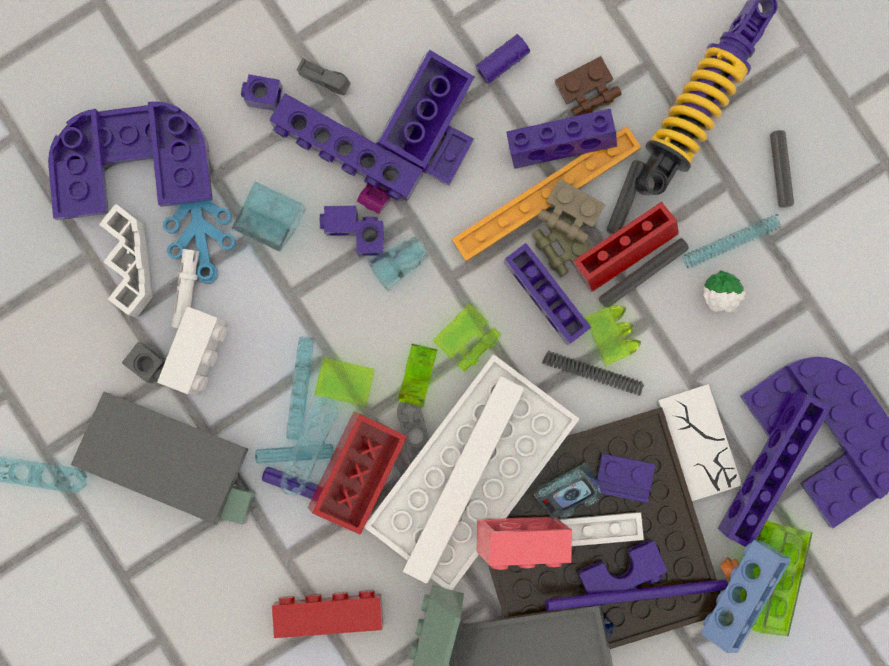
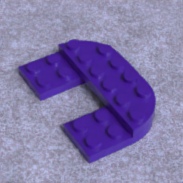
[48,101,213,220]
[740,357,889,528]

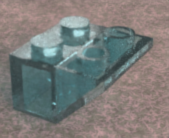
[231,181,306,252]

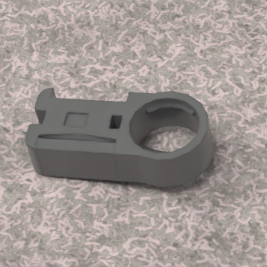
[296,58,351,95]

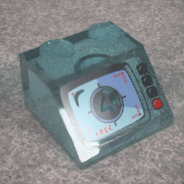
[534,462,602,520]

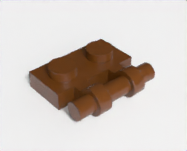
[554,56,622,117]

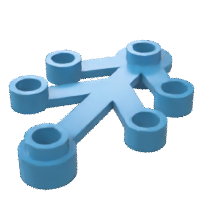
[163,201,236,284]

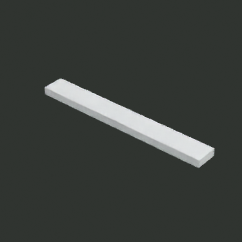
[403,376,525,584]

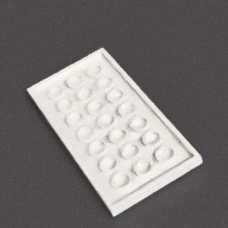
[364,354,579,590]

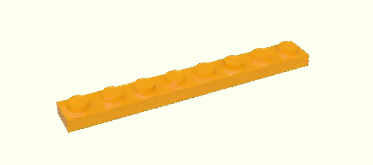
[452,126,642,262]

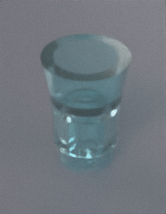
[368,236,429,291]

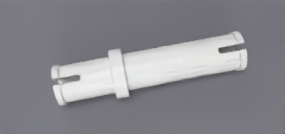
[171,249,200,328]

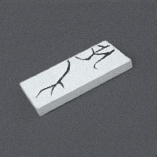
[657,384,742,501]

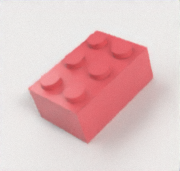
[476,517,572,570]

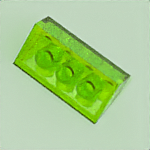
[740,521,813,636]

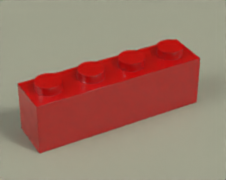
[573,201,679,292]
[272,590,383,638]

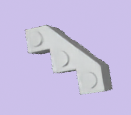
[99,204,153,318]

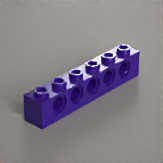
[269,93,423,202]
[717,389,831,547]

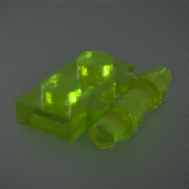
[432,303,501,372]

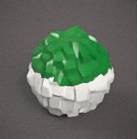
[703,270,746,312]

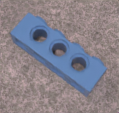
[701,540,791,653]

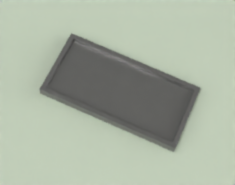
[71,391,249,525]
[449,605,613,666]

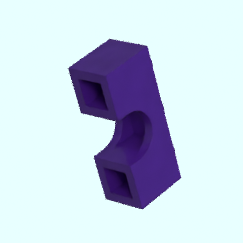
[577,539,668,605]

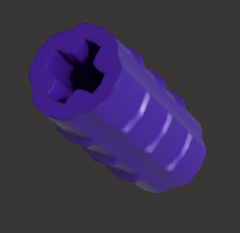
[476,34,530,84]

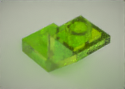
[398,343,438,407]

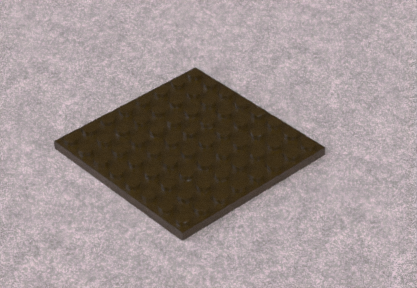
[488,407,721,649]

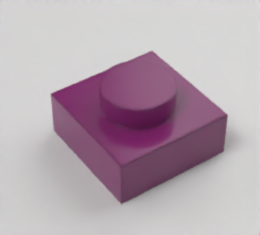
[356,183,391,214]

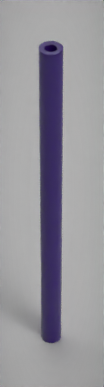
[545,579,728,611]

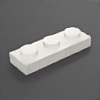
[559,512,644,546]

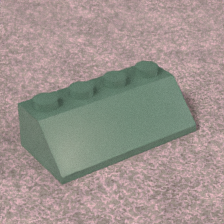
[409,585,464,666]

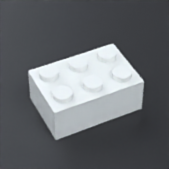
[157,306,228,395]

